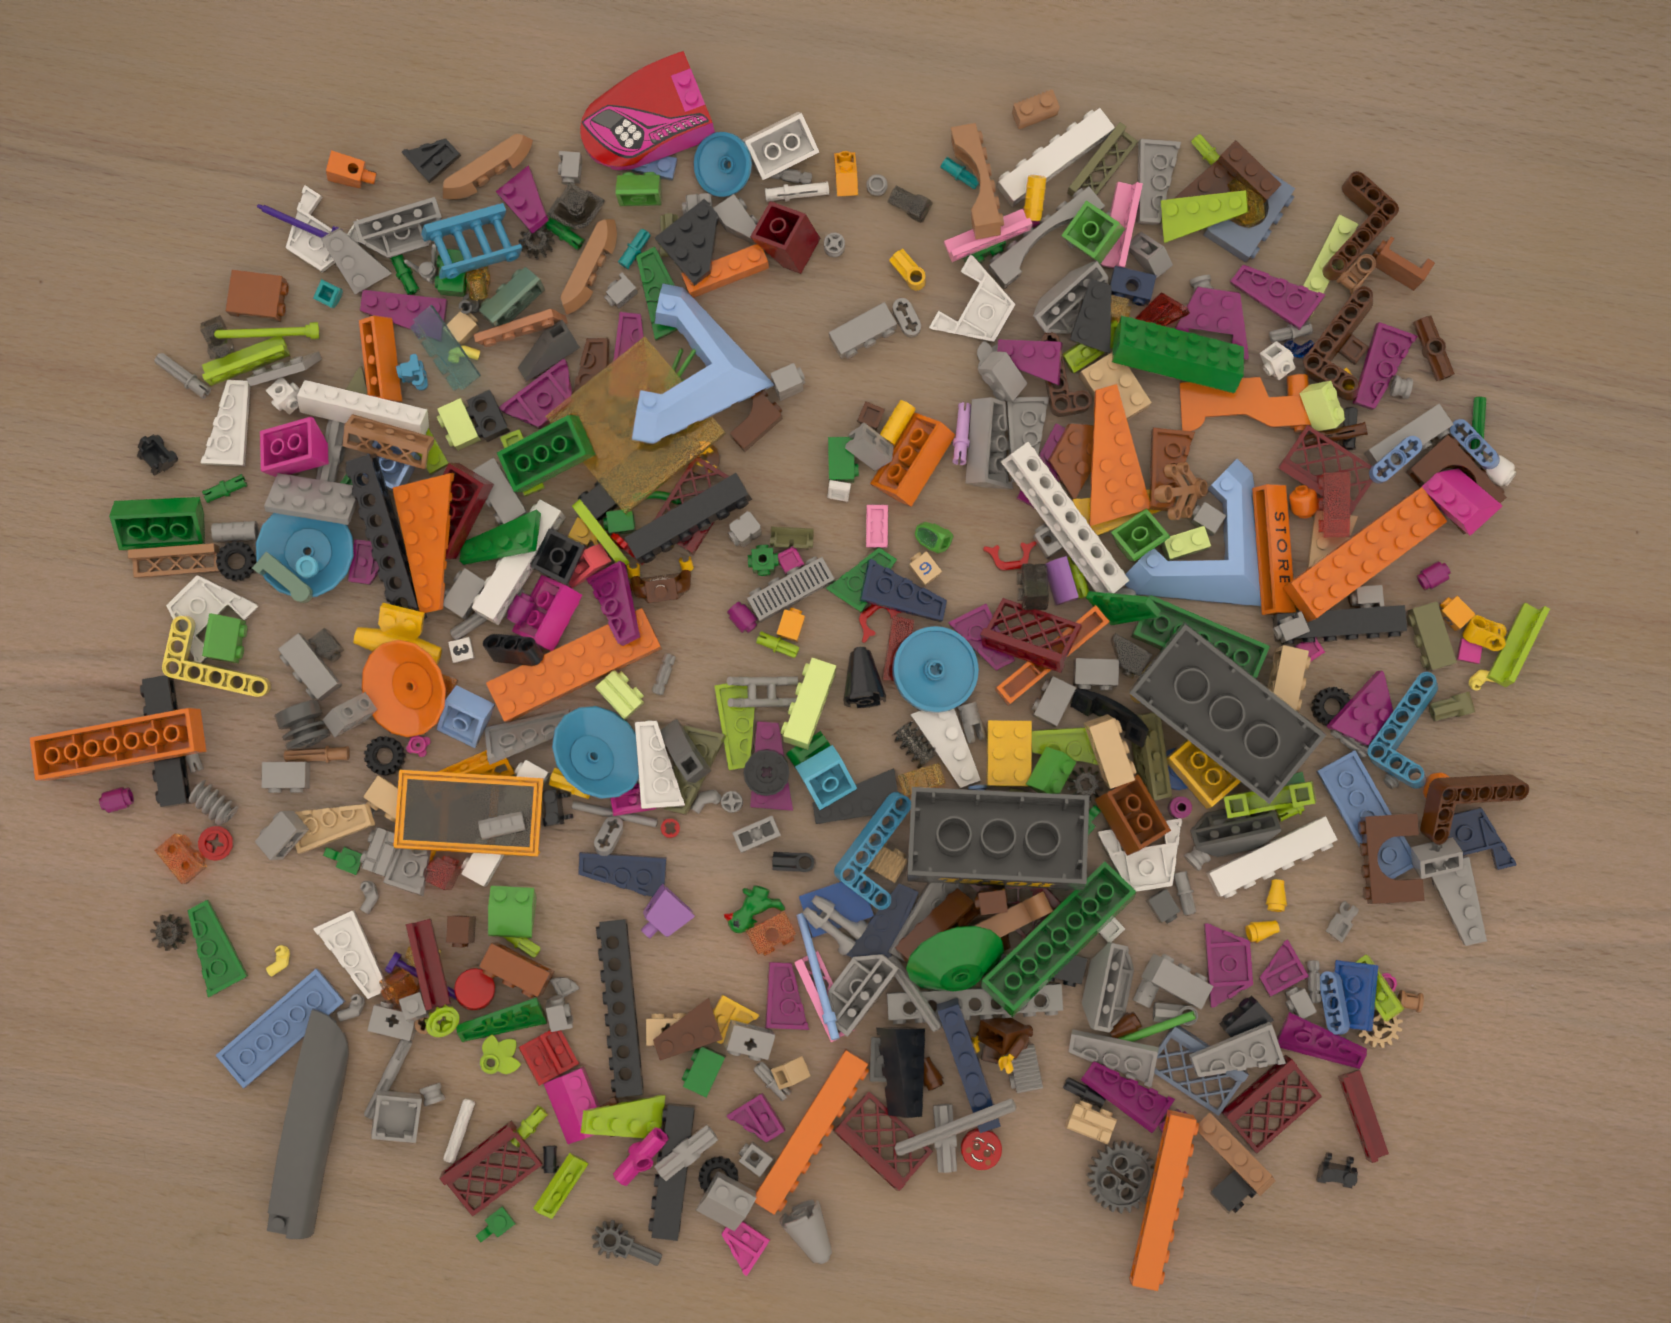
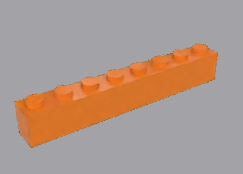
[755,1049,869,1215]
[1129,1110,1199,1291]

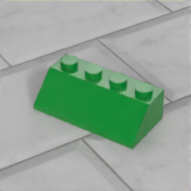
[109,497,205,550]

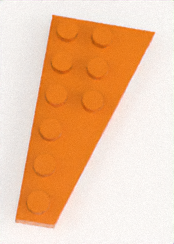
[1089,384,1150,526]
[392,473,454,613]

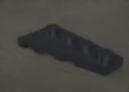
[812,768,900,824]

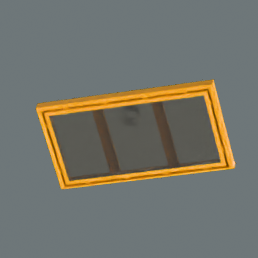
[393,770,544,857]

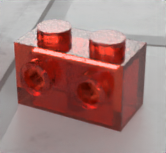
[425,855,462,890]

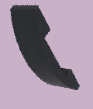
[1070,688,1149,748]

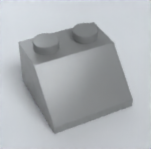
[696,1171,757,1231]

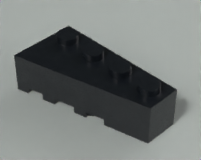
[876,1027,925,1118]

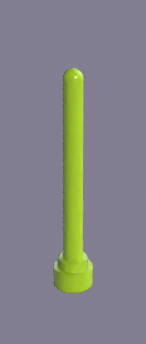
[214,322,319,339]

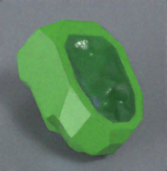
[915,522,954,554]

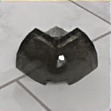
[547,182,605,230]

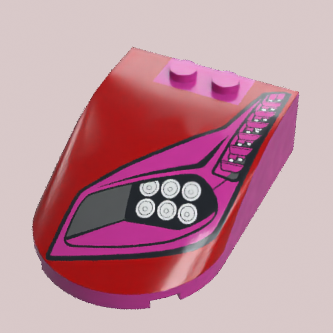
[580,51,715,170]

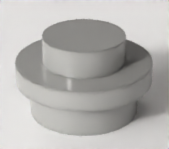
[866,174,887,196]

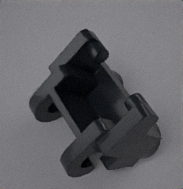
[137,434,178,476]
[542,789,574,827]
[1316,1152,1358,1188]

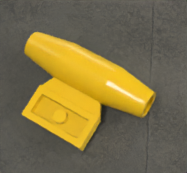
[353,603,442,664]

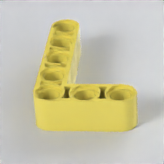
[162,616,271,697]

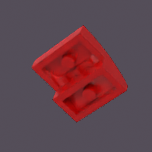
[518,1030,579,1086]

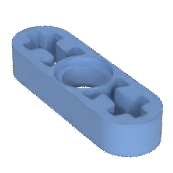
[1450,419,1500,469]
[1369,436,1422,484]
[1320,971,1350,1035]

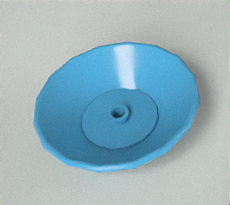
[256,513,354,597]
[552,706,639,799]

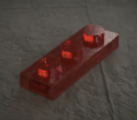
[882,616,914,682]

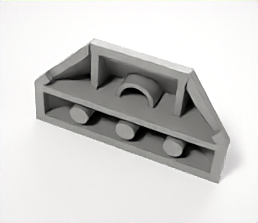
[353,197,442,258]
[1033,260,1108,334]
[1082,942,1134,1032]
[828,954,900,1037]

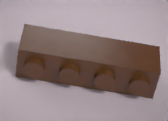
[895,888,980,963]

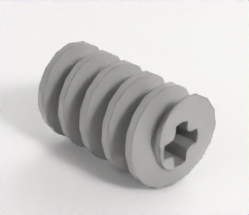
[189,780,239,825]

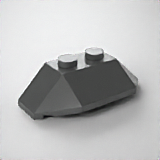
[1190,808,1281,857]

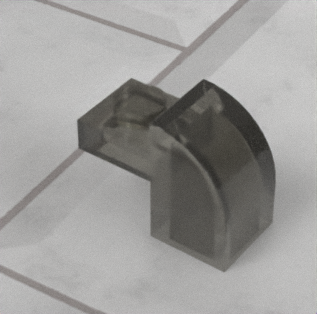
[200,315,235,359]

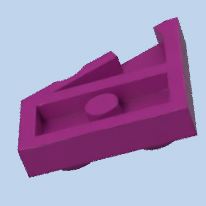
[1259,939,1309,997]
[727,1092,786,1143]

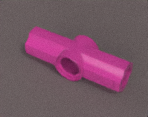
[613,1127,669,1186]

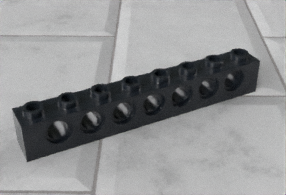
[345,453,428,619]
[596,919,644,1097]

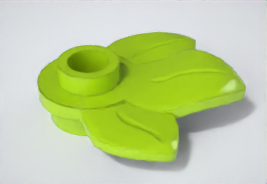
[480,1035,521,1074]

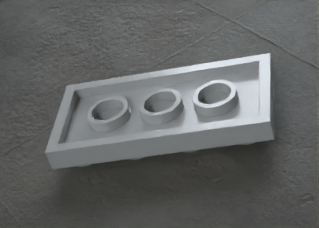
[264,473,358,525]

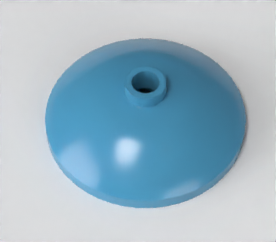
[694,132,752,197]

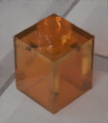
[379,967,418,1005]

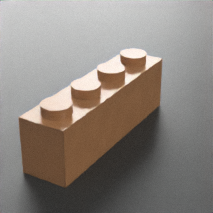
[1198,1113,1276,1196]

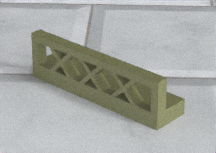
[1067,122,1138,196]
[1131,712,1172,801]

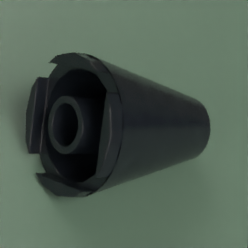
[843,647,886,708]

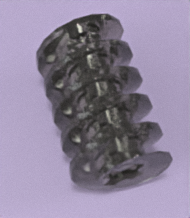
[892,721,936,769]

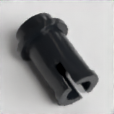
[541,1145,559,1173]

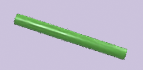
[1118,1011,1196,1042]

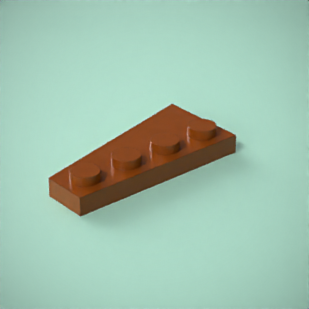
[1150,427,1195,511]

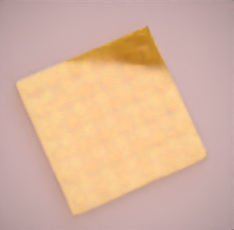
[545,336,726,514]

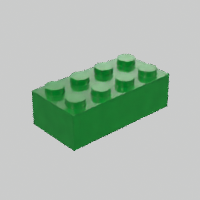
[497,415,596,492]

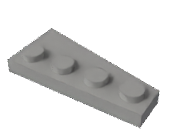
[485,709,570,765]
[383,802,438,896]

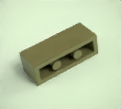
[1407,601,1457,672]

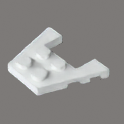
[286,185,361,273]
[929,255,1015,342]
[166,575,259,663]
[1097,818,1182,892]

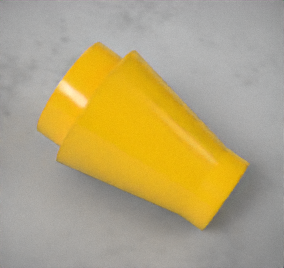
[1265,879,1287,912]
[1245,920,1280,943]

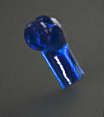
[1284,340,1314,358]

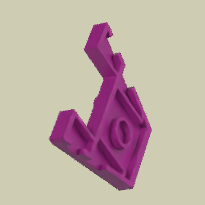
[1175,286,1249,360]

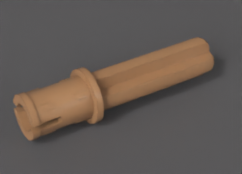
[284,746,350,763]

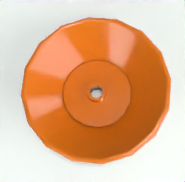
[362,640,446,737]

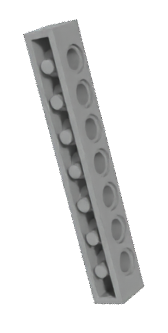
[887,983,1063,1024]

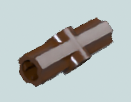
[1413,315,1455,382]

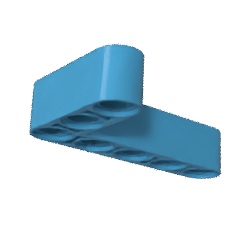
[1368,672,1438,789]
[834,792,911,910]

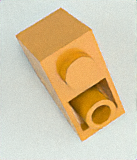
[834,151,858,196]

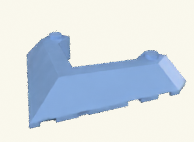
[632,284,774,444]
[1125,459,1261,606]

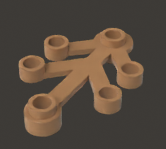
[1154,462,1208,520]

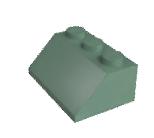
[479,267,545,327]

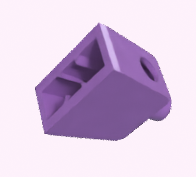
[641,884,695,938]

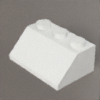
[742,112,819,180]

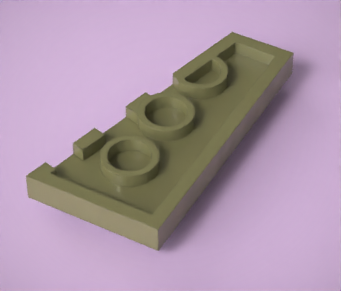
[664,725,727,815]

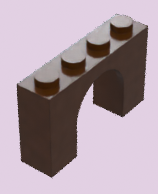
[730,389,783,452]
[1406,435,1507,534]
[1358,813,1425,904]

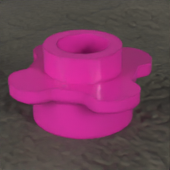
[406,735,431,757]

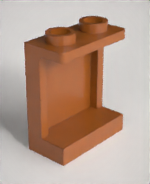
[1372,236,1435,291]
[225,270,289,322]

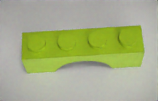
[1224,781,1316,818]

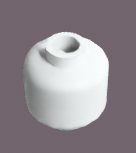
[1482,455,1517,486]

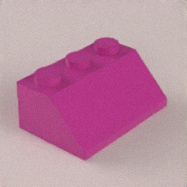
[260,417,329,477]
[1422,468,1502,536]
[512,575,582,651]
[543,1066,600,1144]

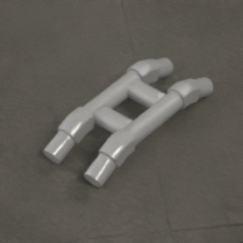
[727,676,798,708]

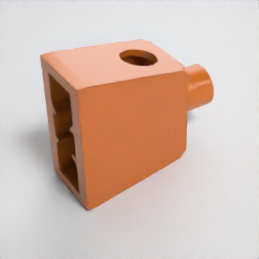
[326,150,377,188]

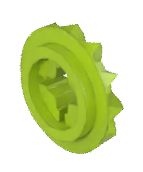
[425,1005,459,1037]

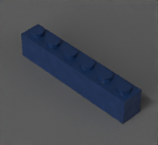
[937,998,1001,1133]

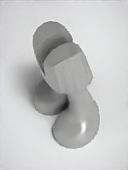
[802,895,868,956]

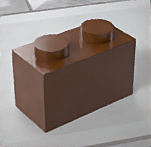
[446,915,476,948]

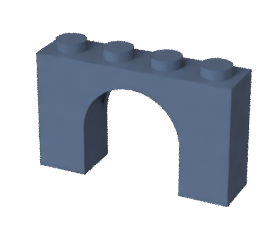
[1203,172,1295,263]

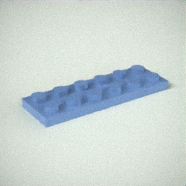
[1316,750,1414,879]
[216,968,345,1089]

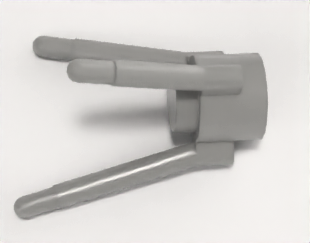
[404,244,437,284]

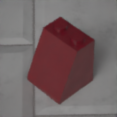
[750,201,821,274]

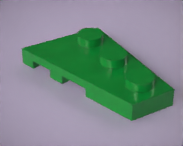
[826,547,897,613]
[1086,591,1161,626]

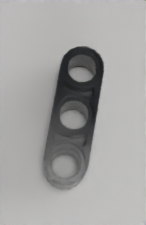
[483,634,544,666]

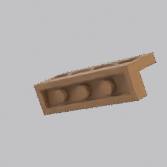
[343,414,434,469]
[128,543,220,578]

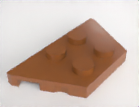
[1047,424,1094,499]

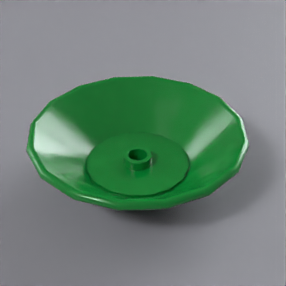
[906,926,1004,992]

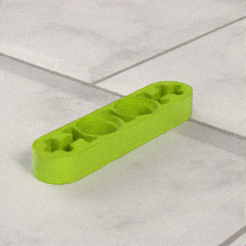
[571,499,630,566]

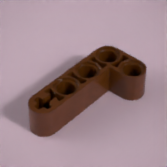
[1041,332,1092,417]

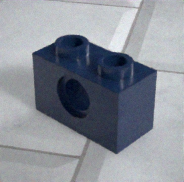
[1110,266,1157,306]

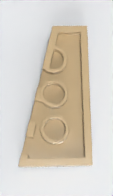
[295,804,375,854]

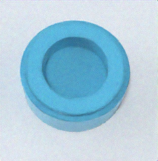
[296,556,319,578]

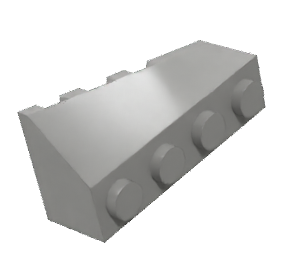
[965,397,1013,490]

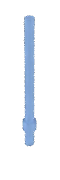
[796,913,840,1040]

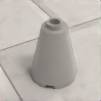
[780,1199,832,1264]

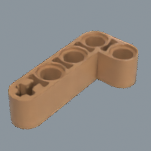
[975,892,1053,937]

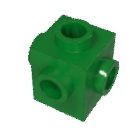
[748,545,778,576]

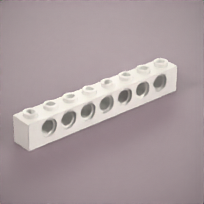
[1001,442,1129,593]

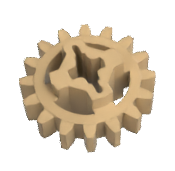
[1356,1007,1403,1048]

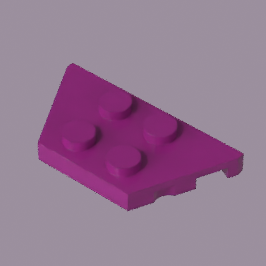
[499,358,574,429]
[1327,671,1393,745]
[1204,923,1253,1008]

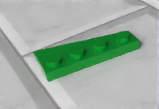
[456,997,547,1042]

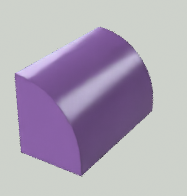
[1044,556,1079,606]

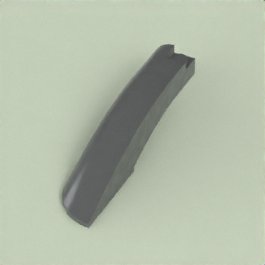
[267,1009,349,1239]

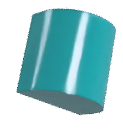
[313,279,343,308]

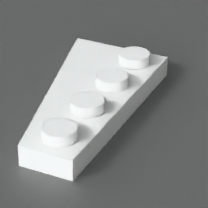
[201,380,250,466]
[910,709,981,788]

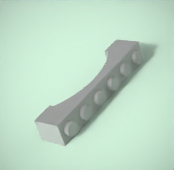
[988,187,1105,289]

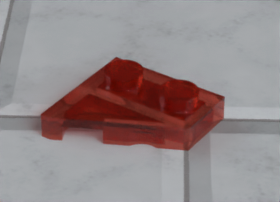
[1135,292,1190,326]

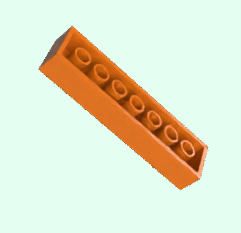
[1283,487,1447,622]
[486,608,662,723]
[30,708,207,781]

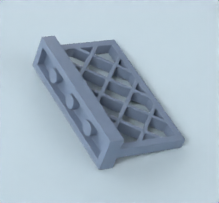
[1154,1025,1249,1116]

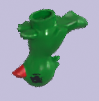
[724,885,785,933]

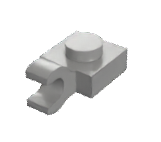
[1326,901,1359,943]

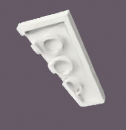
[635,721,685,809]
[313,910,389,999]

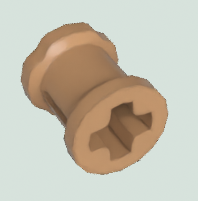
[1398,990,1424,1013]

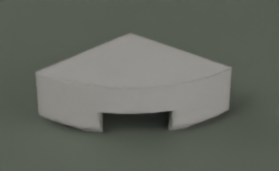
[550,977,580,997]

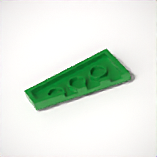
[636,247,678,341]
[459,509,541,565]
[187,900,248,997]

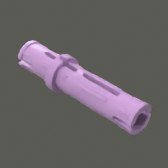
[952,402,972,465]

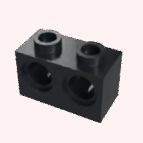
[466,389,510,442]

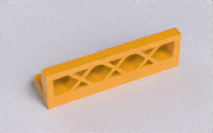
[423,750,515,809]

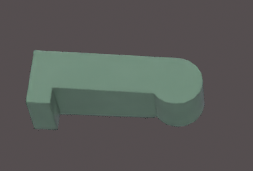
[252,552,313,603]

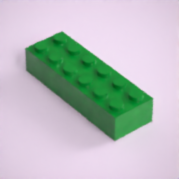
[1112,315,1244,393]
[1131,595,1270,679]

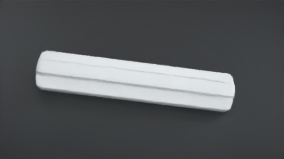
[443,1099,475,1163]

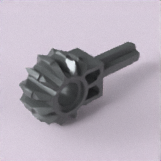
[592,1220,662,1266]

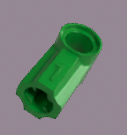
[785,731,831,770]

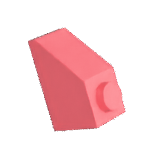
[569,543,611,588]

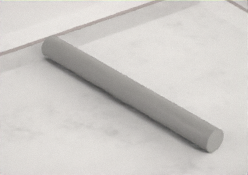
[572,801,658,827]

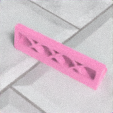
[1100,182,1143,269]
[944,209,1032,262]
[794,951,855,1042]

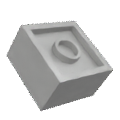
[371,1090,422,1143]

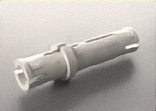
[765,181,829,202]

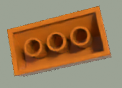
[870,412,955,507]

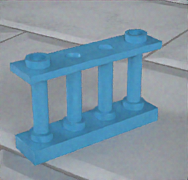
[421,203,522,279]

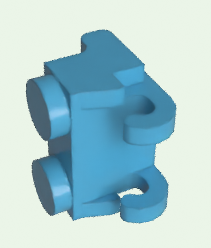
[396,354,428,391]

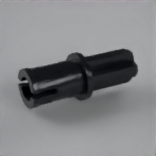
[1342,407,1358,450]
[1063,1077,1106,1108]

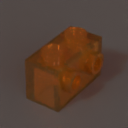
[154,834,207,884]

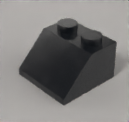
[531,528,586,585]

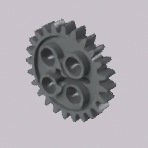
[1086,1140,1154,1214]

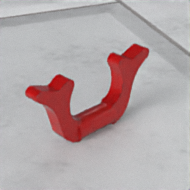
[610,533,644,565]
[983,541,1036,571]
[859,604,902,643]

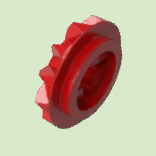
[198,826,233,861]

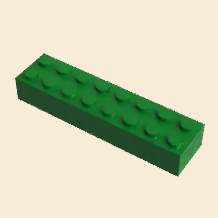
[981,861,1136,1017]

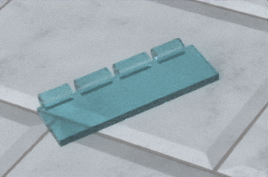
[410,305,481,391]

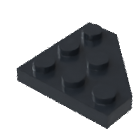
[654,198,719,286]

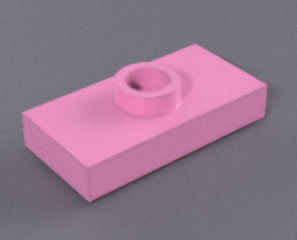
[866,505,888,548]

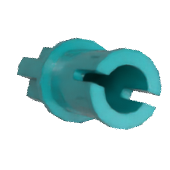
[940,156,979,189]
[617,229,651,269]

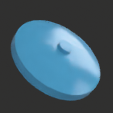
[892,626,979,713]

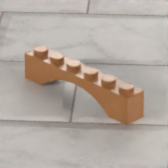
[951,123,1004,240]

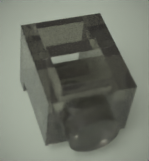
[308,628,344,663]

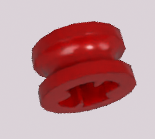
[661,819,680,838]

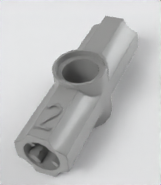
[316,419,345,482]
[933,1104,957,1173]
[654,1125,718,1181]

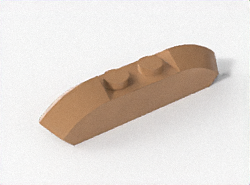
[443,134,533,199]
[560,219,617,315]

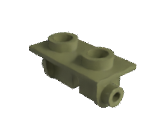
[770,526,814,550]

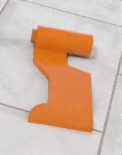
[1180,374,1311,432]

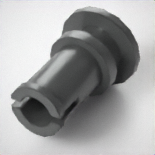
[459,292,483,314]

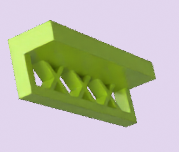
[202,336,290,386]
[1487,603,1550,688]

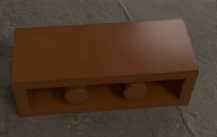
[1217,140,1282,204]
[975,886,1009,915]

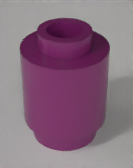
[1416,561,1451,590]
[506,592,535,626]
[727,601,758,633]
[99,787,134,813]
[1168,797,1192,819]

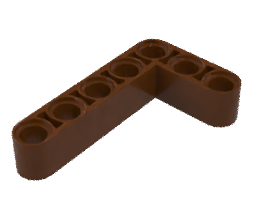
[1322,171,1399,281]
[1303,286,1373,400]
[1420,774,1529,845]

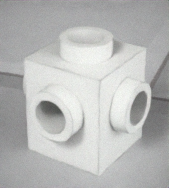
[1259,341,1296,380]
[266,377,300,415]

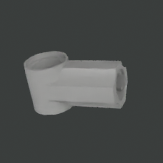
[1153,1002,1198,1026]

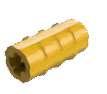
[1024,175,1046,221]
[880,400,915,446]

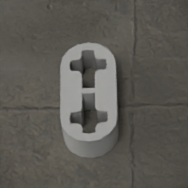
[892,298,921,338]
[594,816,624,856]

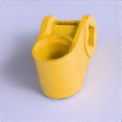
[1462,615,1507,651]

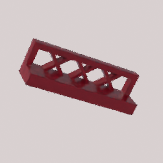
[405,919,451,1010]
[1338,1069,1389,1163]

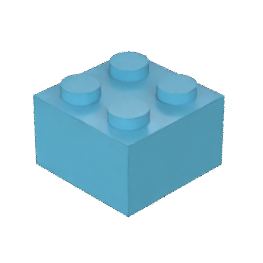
[795,745,857,810]

